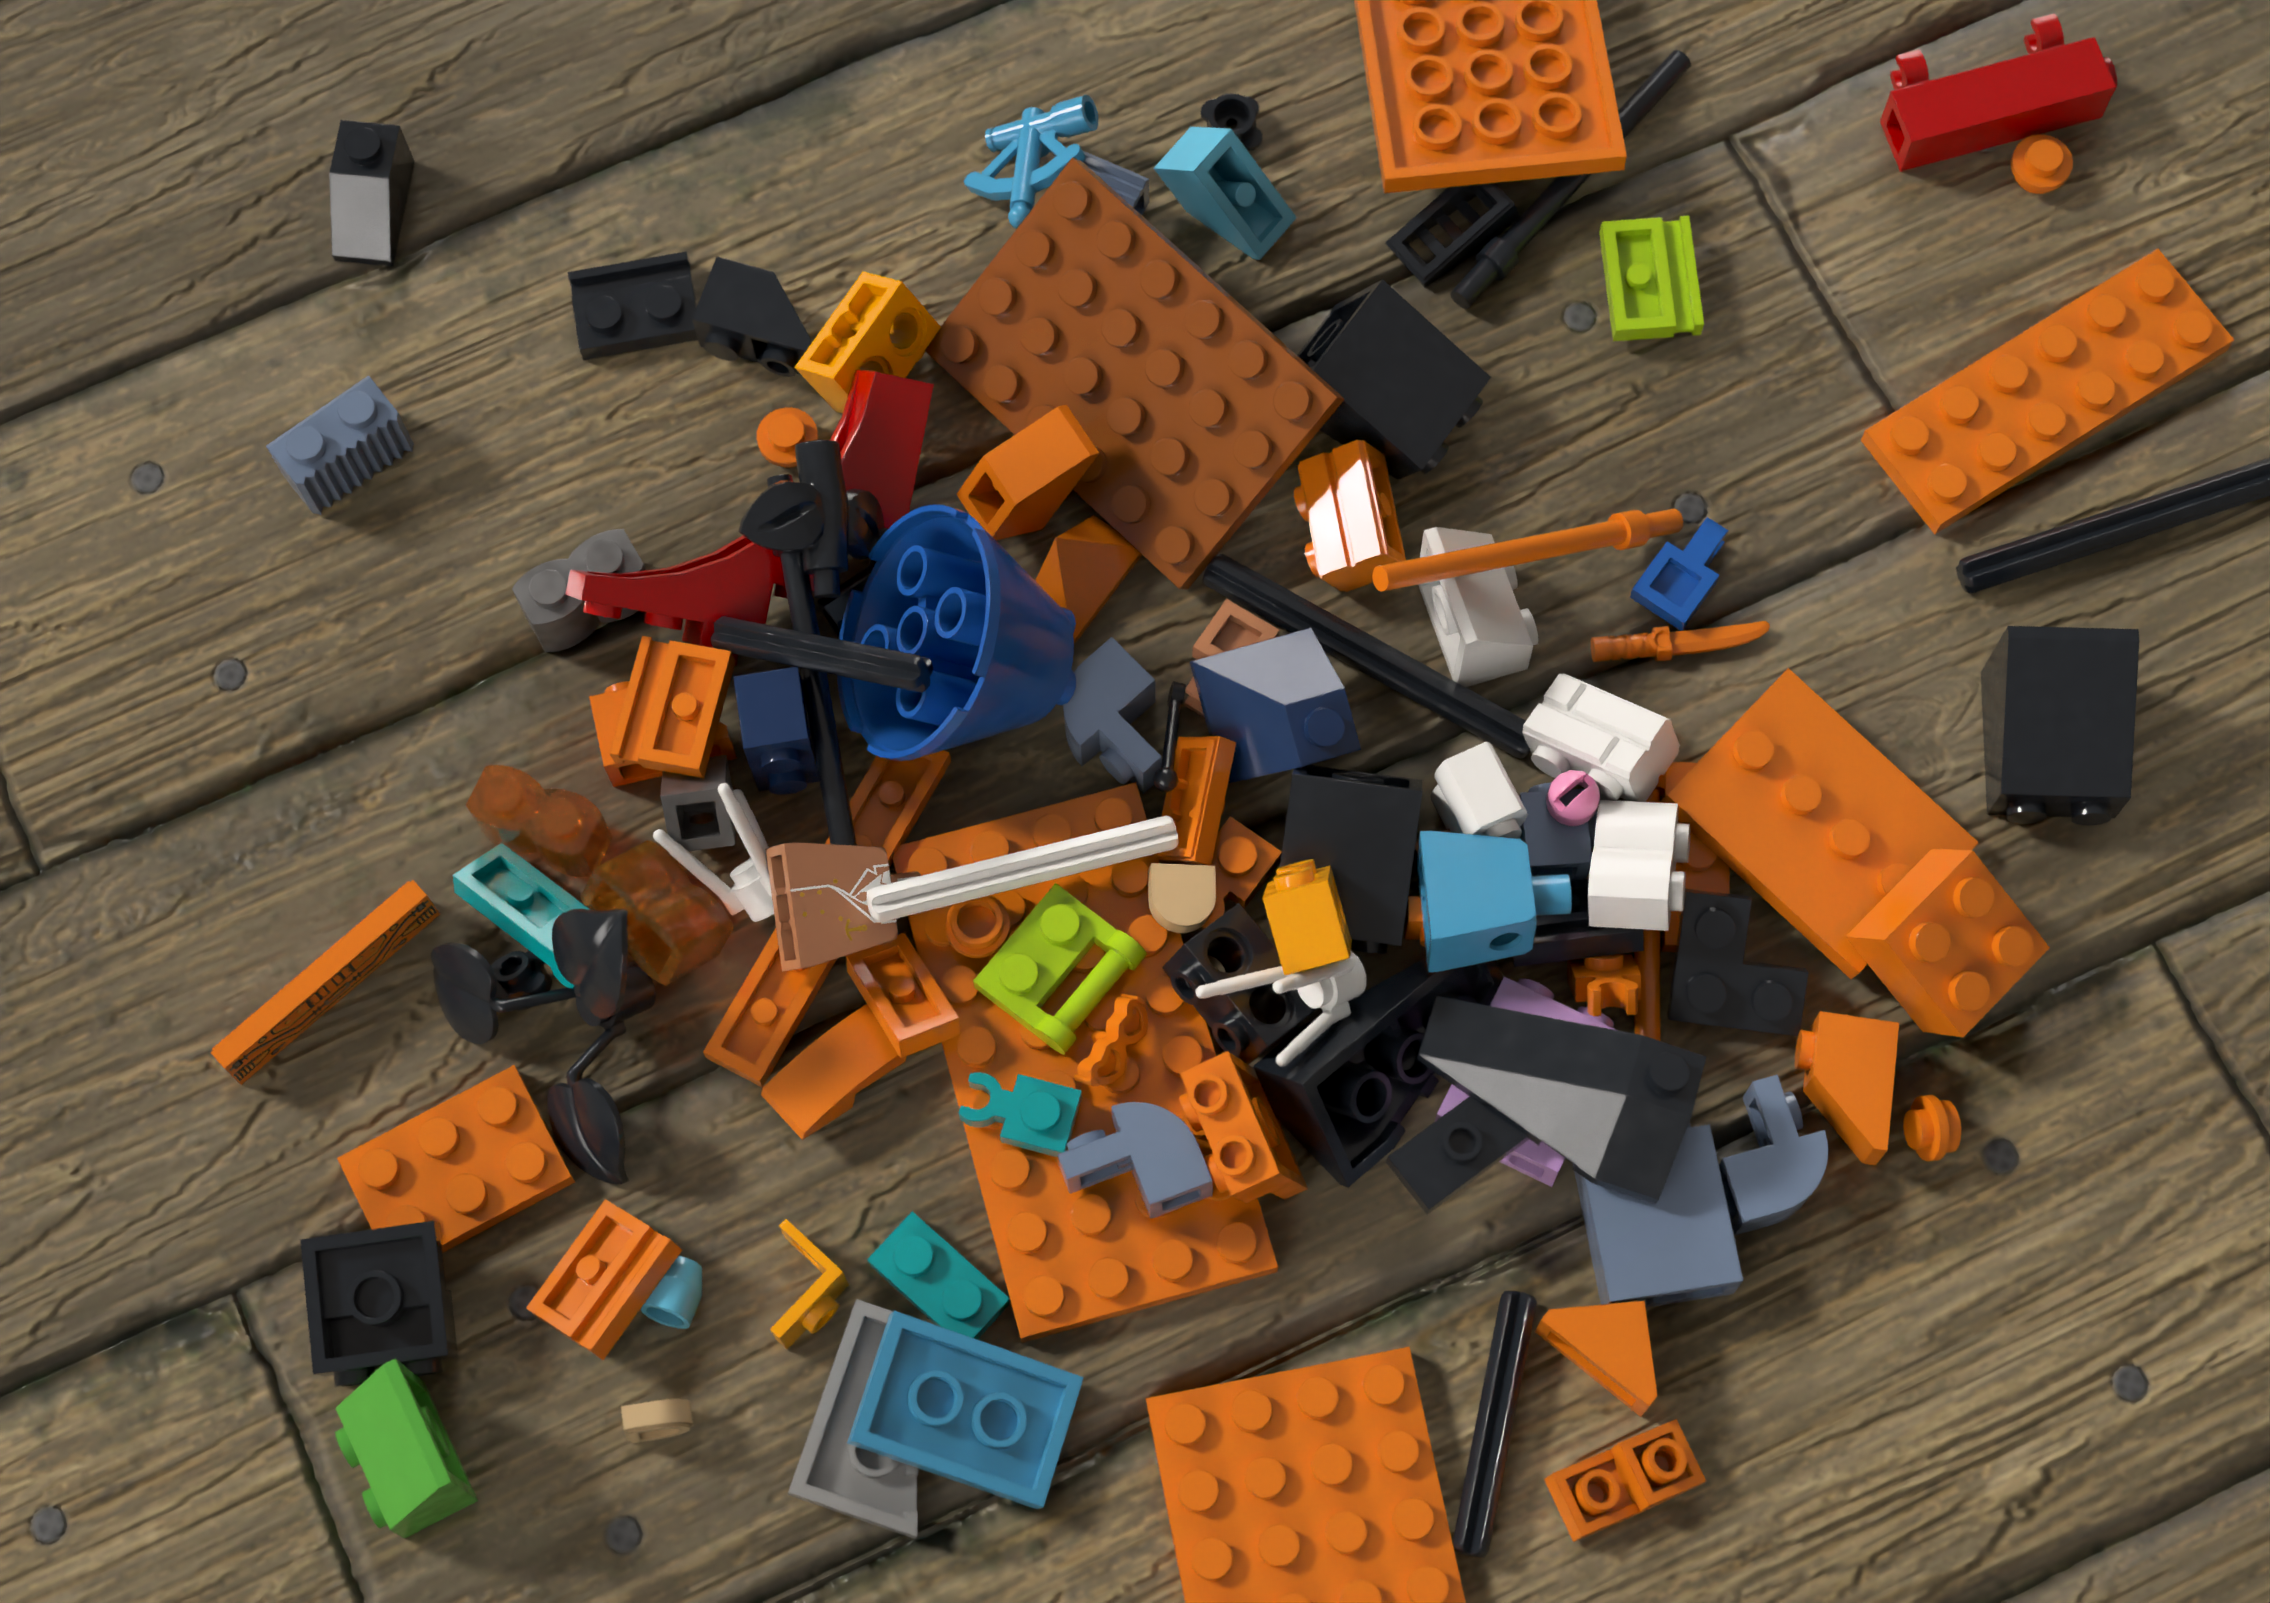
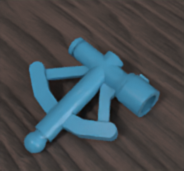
[964,95,1099,229]

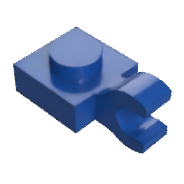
[1630,517,1728,631]

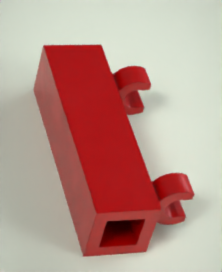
[1880,13,2117,172]

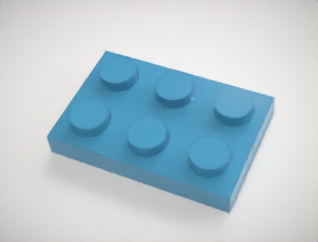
[847,1311,1084,1509]

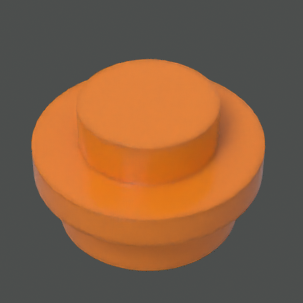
[2011,134,2073,194]
[756,407,819,468]
[945,895,1011,958]
[1903,1095,1961,1162]

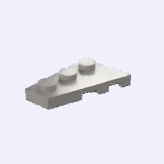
[787,1299,918,1539]

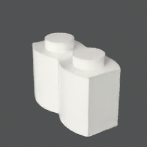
[1430,742,1528,839]
[1588,800,1690,931]

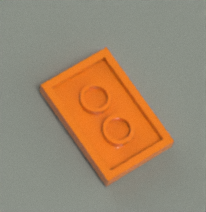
[337,1065,575,1253]

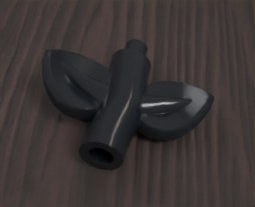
[739,440,884,598]

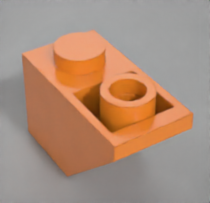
[956,405,1099,541]

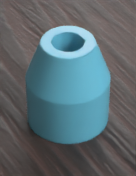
[640,1256,702,1329]

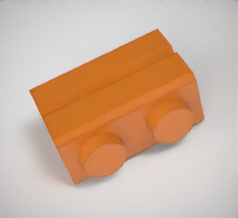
[1294,440,1406,592]

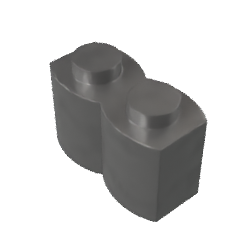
[512,529,646,652]

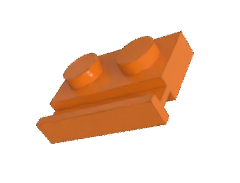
[609,636,736,778]
[526,1199,682,1360]

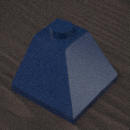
[1190,628,1361,783]

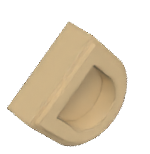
[1148,863,1216,933]
[621,1399,693,1443]

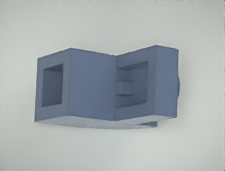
[1063,637,1162,794]
[1719,1075,1828,1235]
[1058,1102,1213,1219]

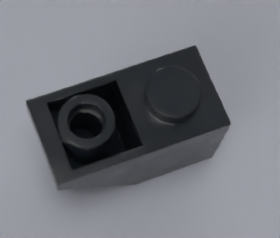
[692,256,812,377]

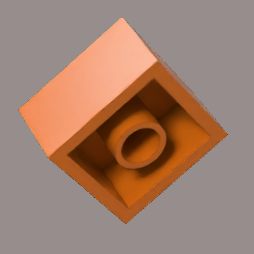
[1845,849,2050,1037]

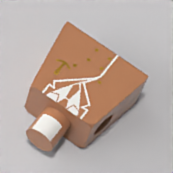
[765,842,921,972]

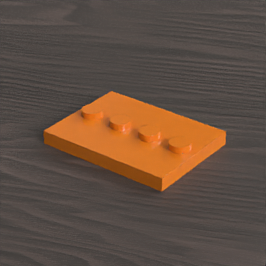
[1660,668,1979,979]

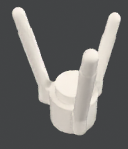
[653,783,774,922]
[1196,951,1367,1067]

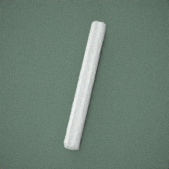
[866,815,1179,923]

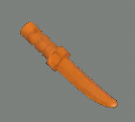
[1591,621,1770,662]

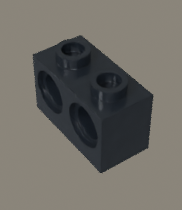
[1162,903,1317,1065]

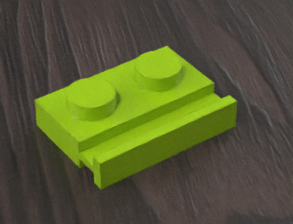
[1599,215,1704,341]

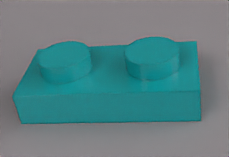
[867,1211,1011,1340]

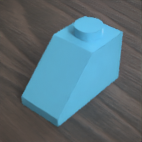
[1154,127,1297,260]

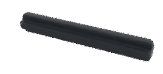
[711,616,934,693]
[1452,1291,1537,1558]

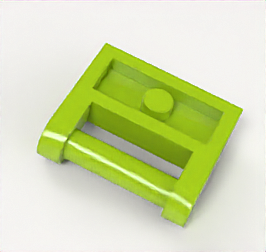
[973,883,1147,1055]

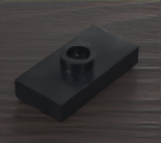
[1386,1096,1529,1215]

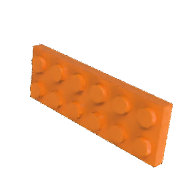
[1861,249,2234,535]

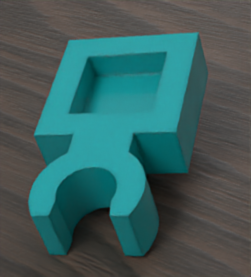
[959,1072,1082,1157]

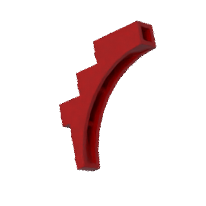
[565,370,934,666]

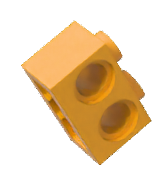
[795,271,941,414]
[1263,859,1352,976]

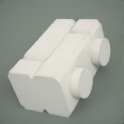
[1522,673,1680,802]

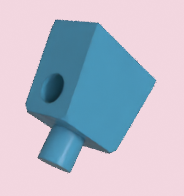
[1417,831,1572,972]

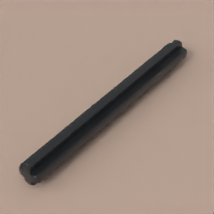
[1956,457,2270,593]
[1202,554,1530,759]

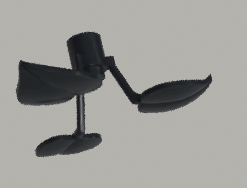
[431,908,656,1185]

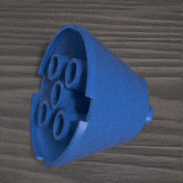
[837,504,1076,761]

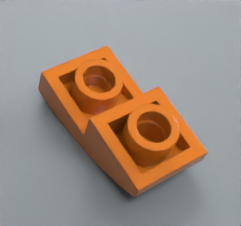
[761,1004,907,1140]
[1544,1419,1706,1542]

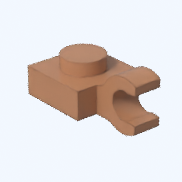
[1184,599,1280,718]

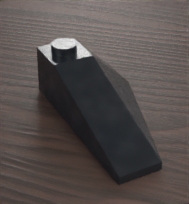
[1253,957,1503,1188]
[1417,996,1707,1204]

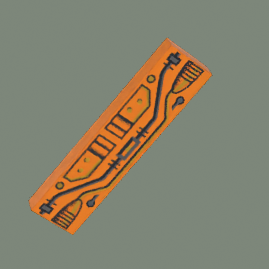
[210,880,440,1085]

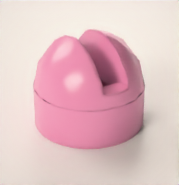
[1546,770,1600,826]

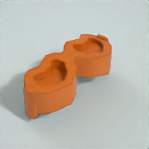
[1074,993,1148,1087]

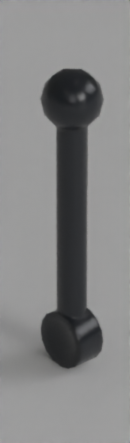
[1153,681,1186,792]

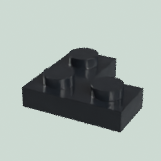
[1667,888,1809,1036]

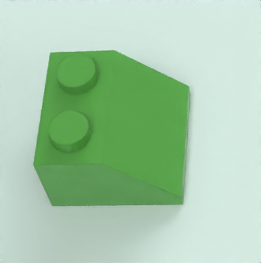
[335,1358,478,1539]

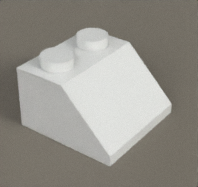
[1418,527,1538,687]

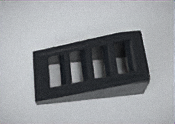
[1385,183,1520,288]

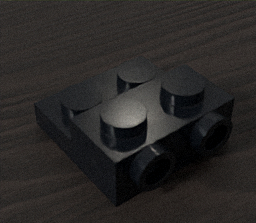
[300,1221,458,1387]

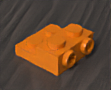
[1179,1051,1308,1203]

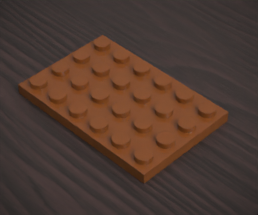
[925,158,1345,590]

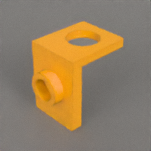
[770,1219,849,1350]

